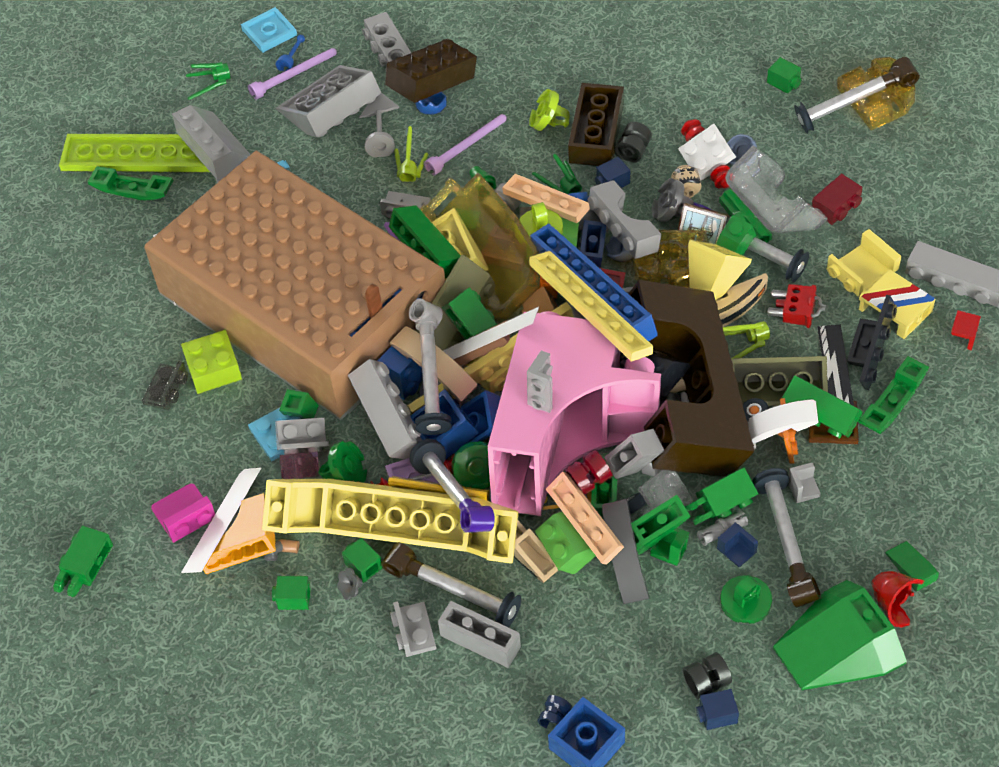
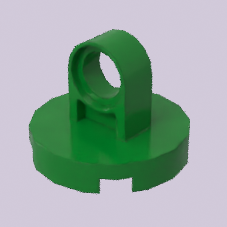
[318,441,367,483]
[452,441,490,489]
[720,575,772,624]

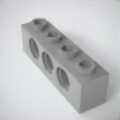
[362,12,411,68]

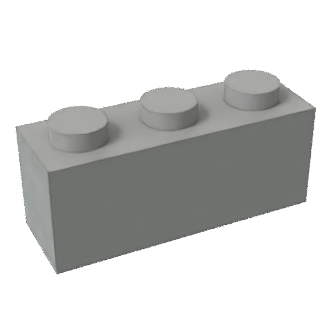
[438,601,521,668]

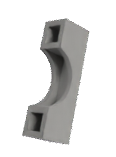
[588,180,661,259]

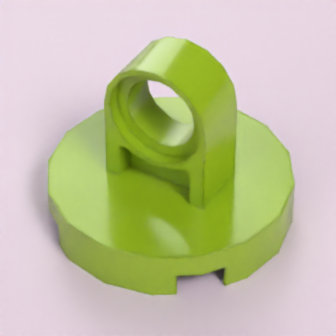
[529,89,570,131]
[518,202,563,244]

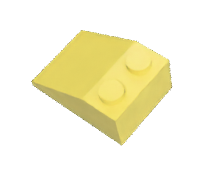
[432,208,489,281]

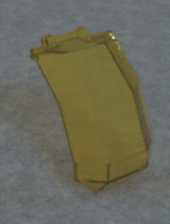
[420,173,540,321]

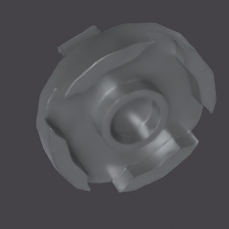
[651,178,694,222]

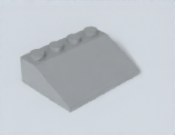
[276,65,381,137]

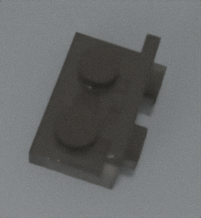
[142,361,188,410]

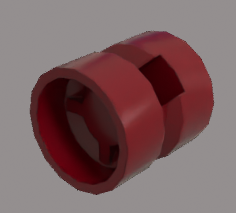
[565,449,613,495]

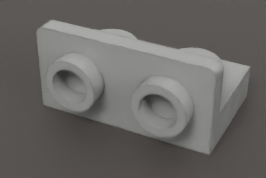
[380,191,431,218]
[527,350,553,413]
[275,418,329,454]
[390,601,436,657]

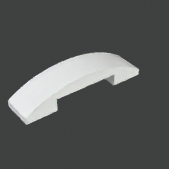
[748,400,818,449]

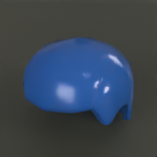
[415,92,447,115]

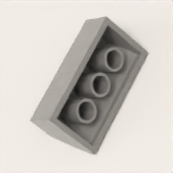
[172,105,251,180]
[348,359,422,459]

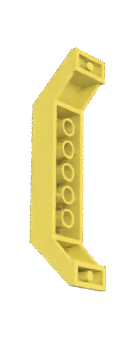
[262,479,518,563]

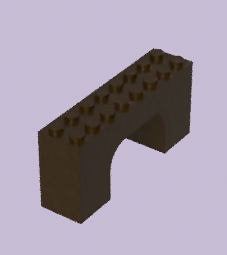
[628,280,754,477]

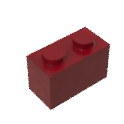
[811,173,863,225]

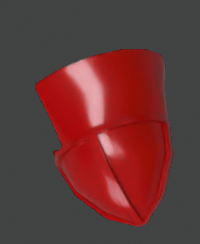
[871,571,924,628]

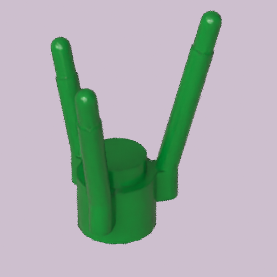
[185,62,231,100]
[532,154,582,194]

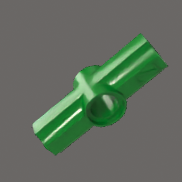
[719,189,772,243]

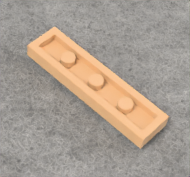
[502,174,590,223]
[546,472,624,565]

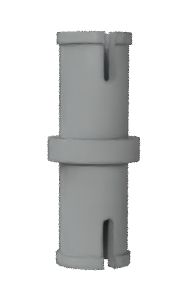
[697,510,748,546]

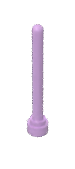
[248,48,337,100]
[424,114,507,176]

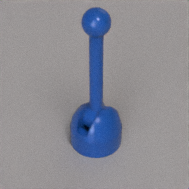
[276,35,305,71]

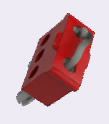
[767,284,826,328]

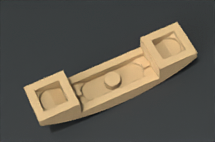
[390,326,477,403]

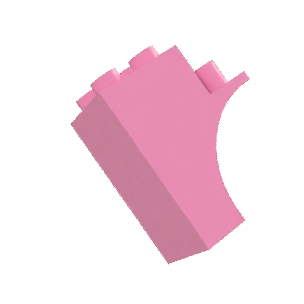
[488,311,661,516]

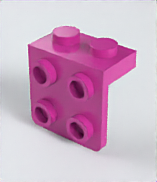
[151,483,215,543]

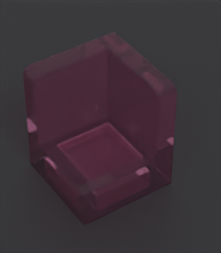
[280,452,319,479]

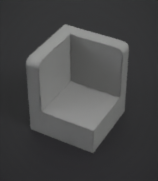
[788,463,821,503]

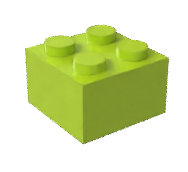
[181,330,242,394]

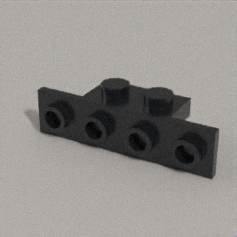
[847,295,897,390]

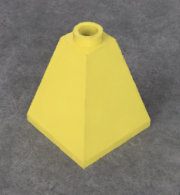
[688,240,752,301]

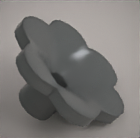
[337,568,362,600]

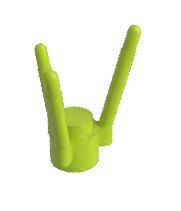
[394,126,428,182]
[723,321,770,359]

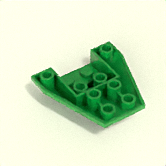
[773,580,907,690]

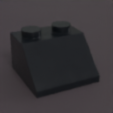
[620,352,691,398]

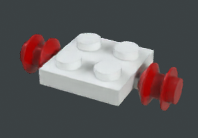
[678,119,736,189]

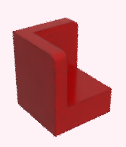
[951,310,981,350]

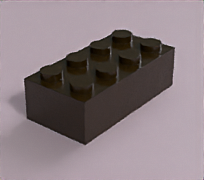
[385,38,477,103]
[568,83,624,166]

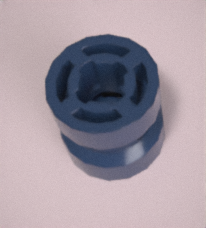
[538,695,572,729]

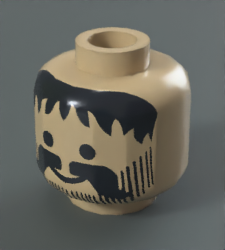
[671,165,702,198]

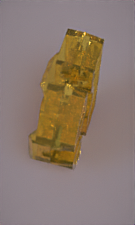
[837,57,915,130]
[633,230,709,287]

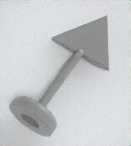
[359,93,399,158]

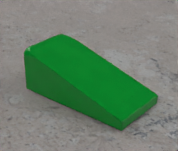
[885,541,939,592]

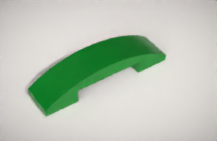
[87,166,174,200]
[858,356,929,434]

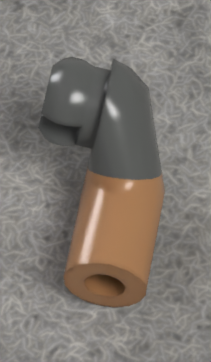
[264,539,300,561]

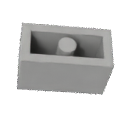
[605,429,664,479]

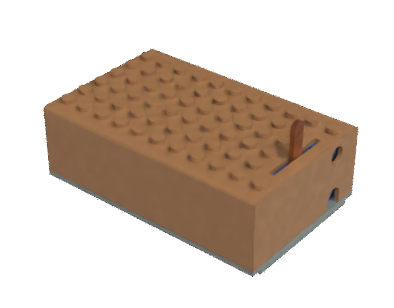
[144,151,445,421]

